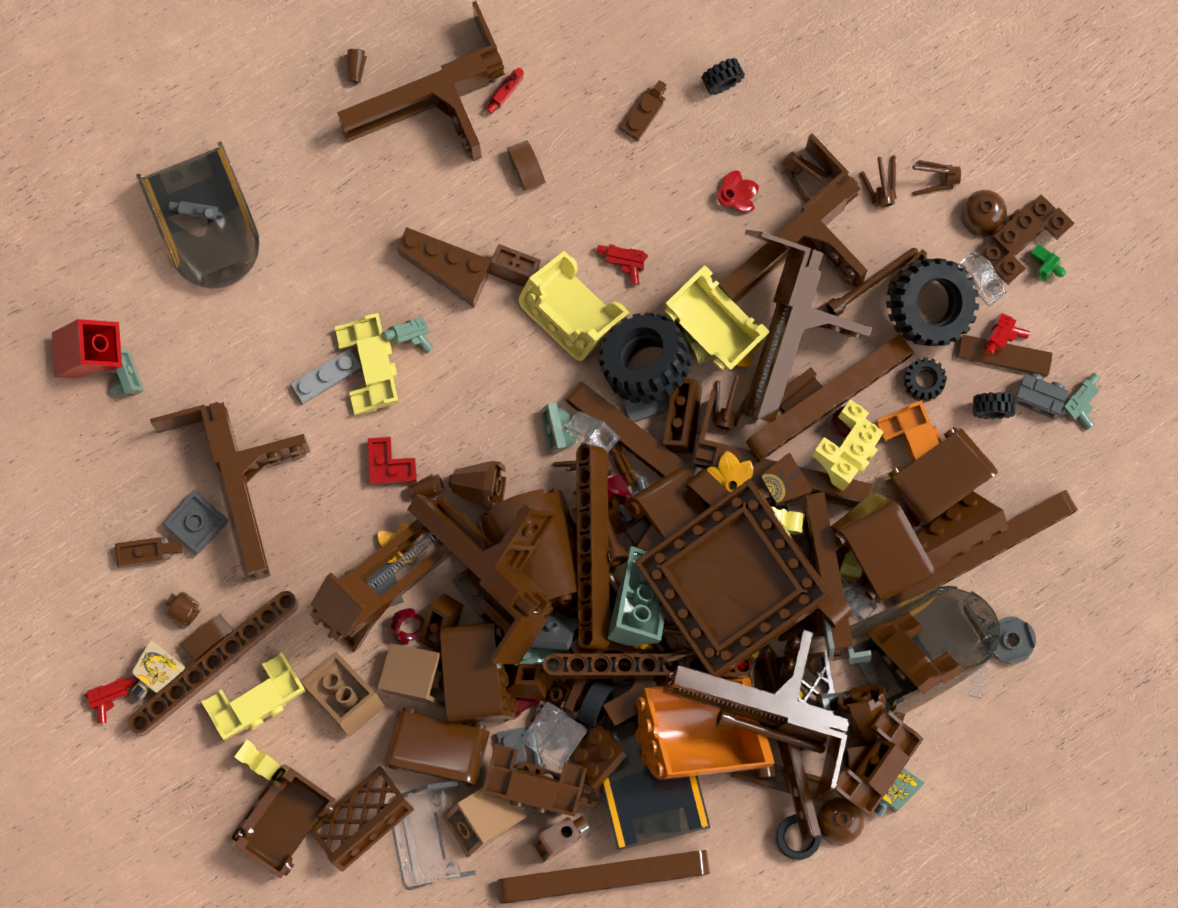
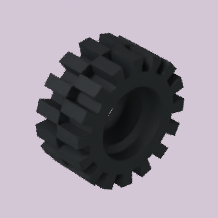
[701,58,745,95]
[904,357,947,402]
[973,392,1015,419]

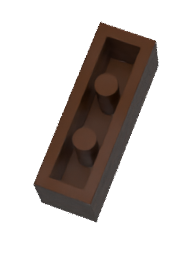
[663,378,703,453]

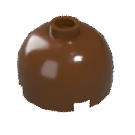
[961,190,1007,236]
[817,797,864,845]

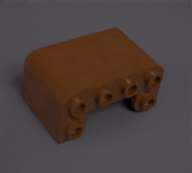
[440,621,518,725]

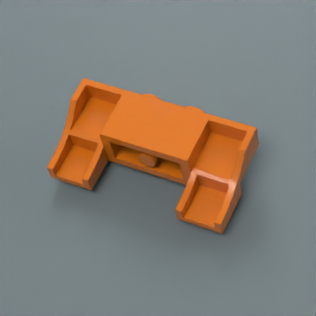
[876,400,940,462]

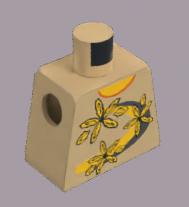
[131,640,187,699]

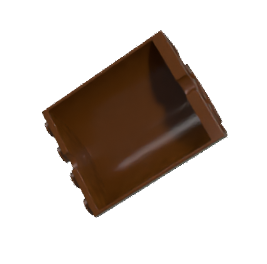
[476,488,578,617]

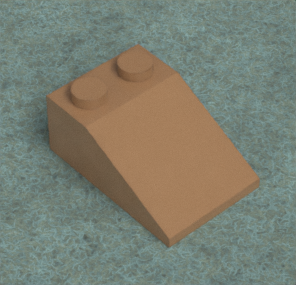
[301,652,385,737]

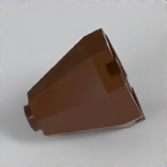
[448,461,506,510]
[837,683,887,745]

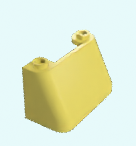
[519,251,630,361]
[664,265,770,372]

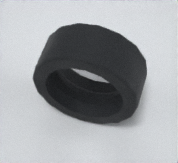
[578,679,614,727]
[776,814,822,860]

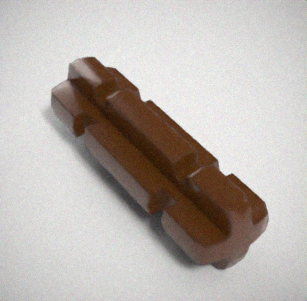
[608,442,637,486]

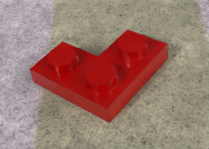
[368,437,417,485]

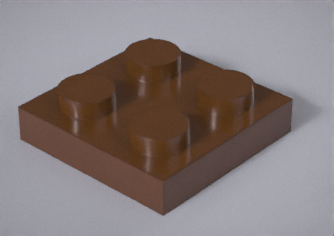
[569,723,627,790]

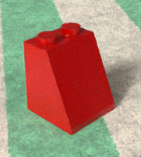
[52,319,122,378]

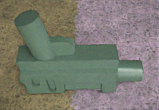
[381,317,433,353]
[1061,373,1100,430]

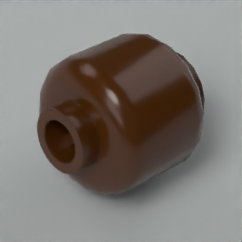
[164,592,200,626]

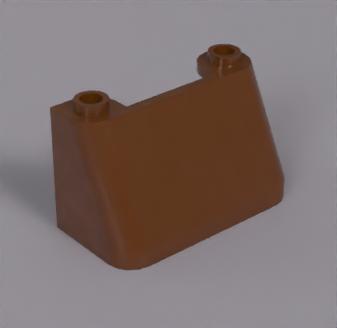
[885,426,998,527]
[623,468,707,541]
[831,493,935,603]
[383,708,490,788]
[229,764,336,879]

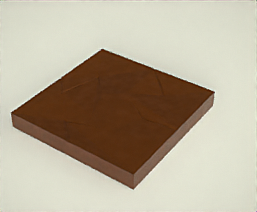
[634,479,833,678]

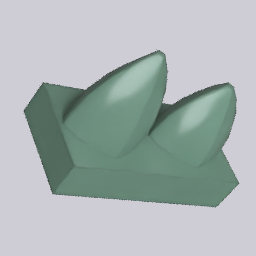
[105,348,144,396]
[539,403,581,454]

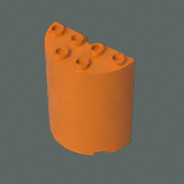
[636,677,775,780]

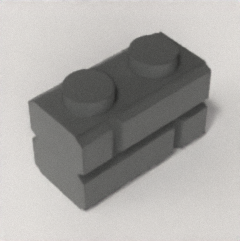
[1015,373,1069,420]

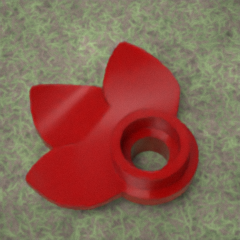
[717,170,759,213]

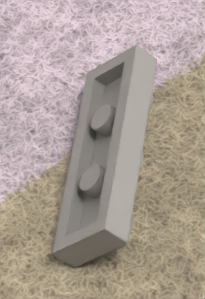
[291,348,362,405]

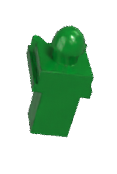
[1031,244,1066,281]

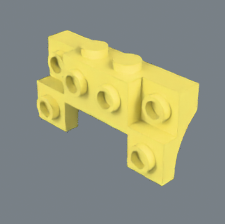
[335,313,399,416]
[812,399,883,491]
[201,652,306,741]

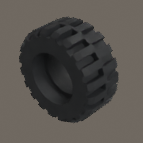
[886,258,979,346]
[598,312,691,404]

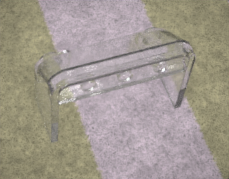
[388,781,476,890]

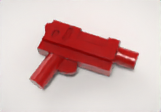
[485,68,524,114]
[596,244,648,286]
[984,313,1030,356]
[85,675,137,724]

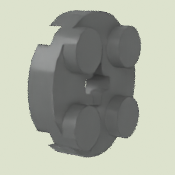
[988,616,1036,664]

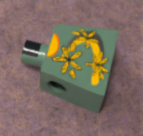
[873,768,924,818]

